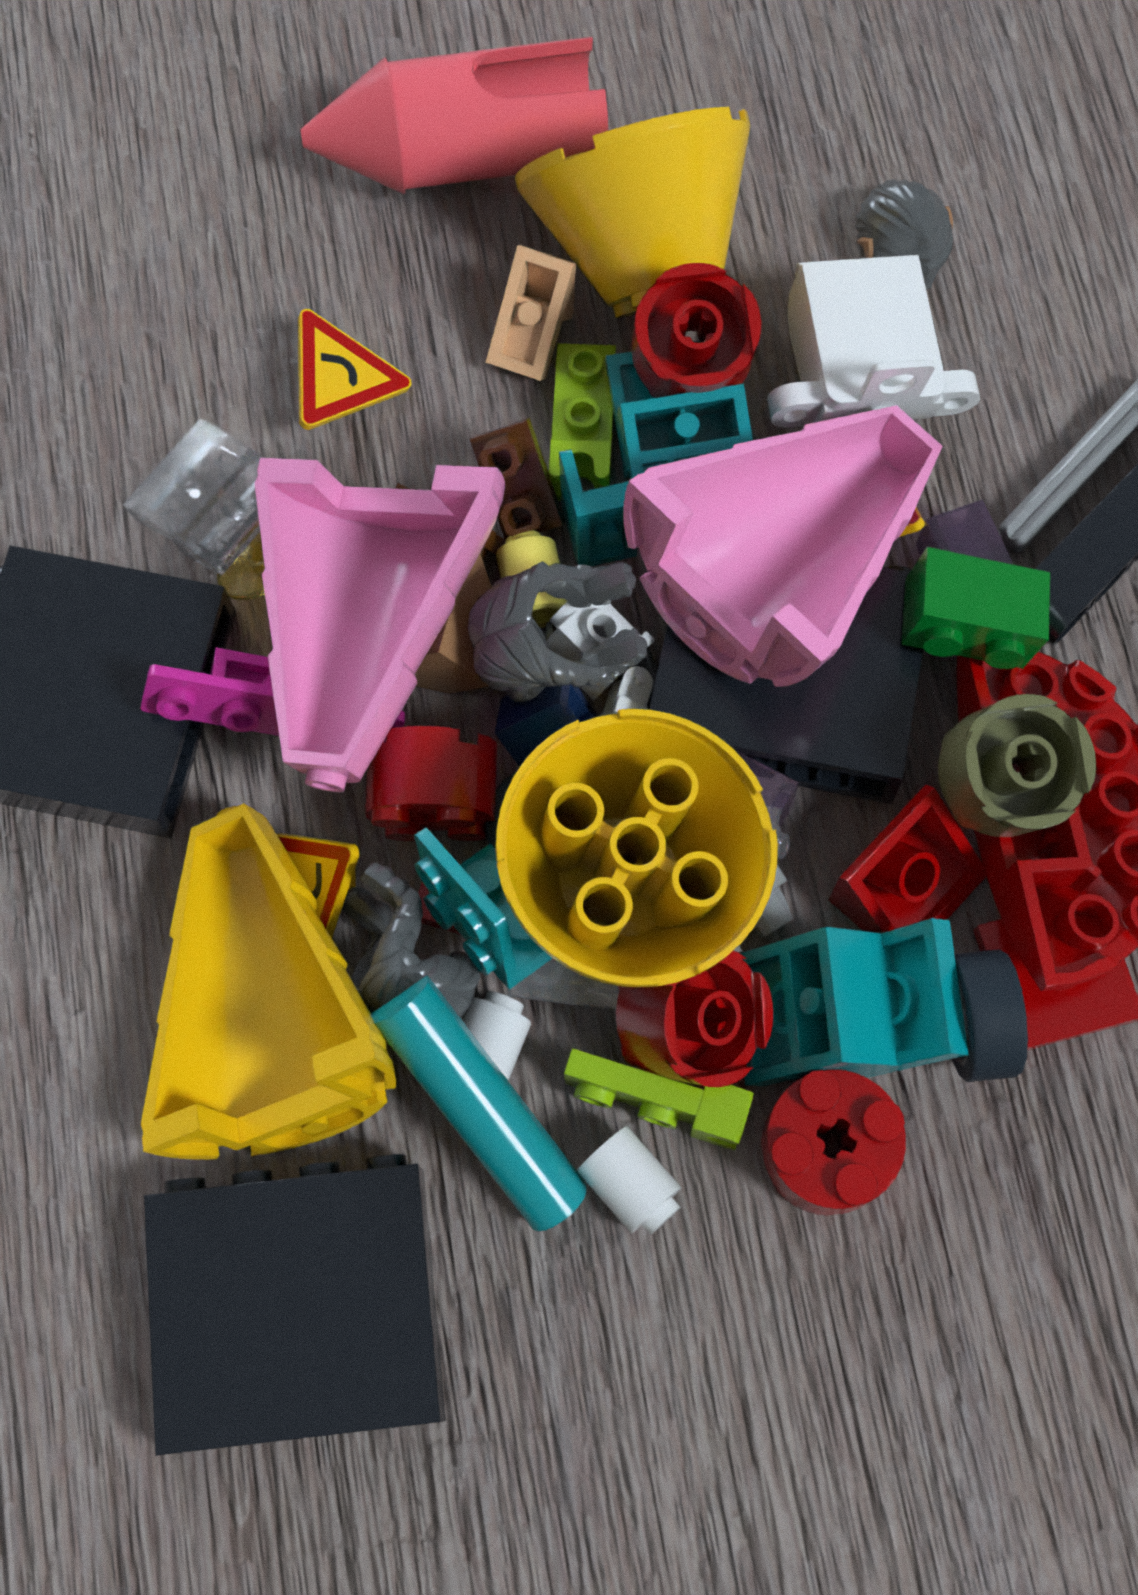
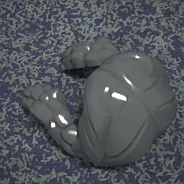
[468,561,647,702]
[342,862,480,1018]

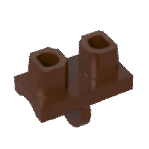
[469,417,565,541]

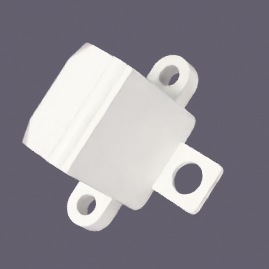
[767,255,980,428]

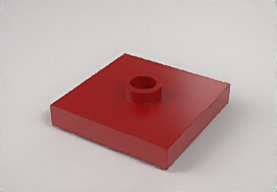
[973,919,1138,1051]

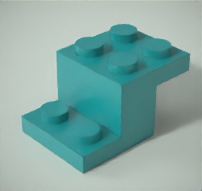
[605,340,753,480]
[740,918,969,1086]

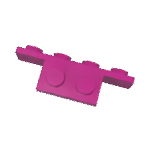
[141,647,405,742]

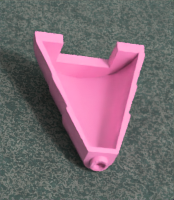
[623,405,943,687]
[254,458,505,792]

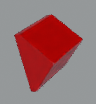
[828,785,986,933]

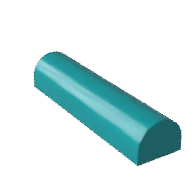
[371,975,587,1232]

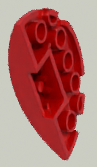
[957,651,1138,991]

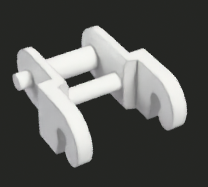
[600,666,653,716]

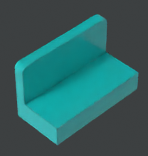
[559,449,637,566]

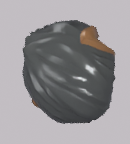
[855,179,953,290]

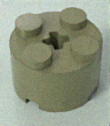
[938,694,1096,837]

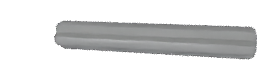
[997,379,1138,552]

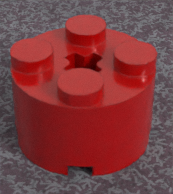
[632,263,761,398]
[365,726,497,841]
[616,951,773,1087]
[761,1070,906,1216]

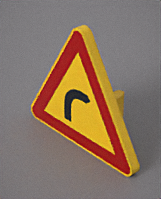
[298,309,412,430]
[276,833,359,938]

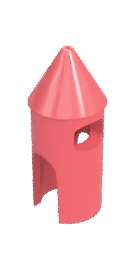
[300,37,609,194]

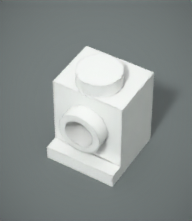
[546,601,655,701]

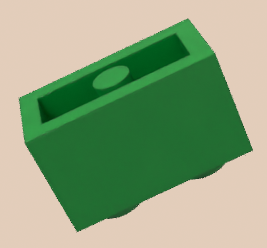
[901,547,1050,669]

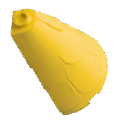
[141,803,396,1160]

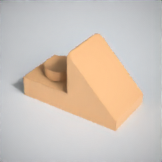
[486,245,576,381]

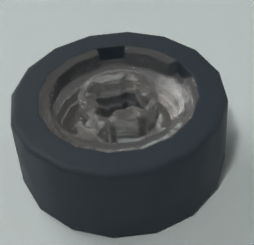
[952,949,1028,1082]

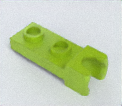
[549,343,616,501]
[564,1048,754,1150]

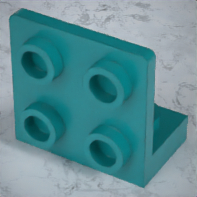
[414,828,552,990]

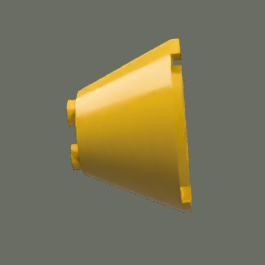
[515,107,751,318]
[495,709,778,987]

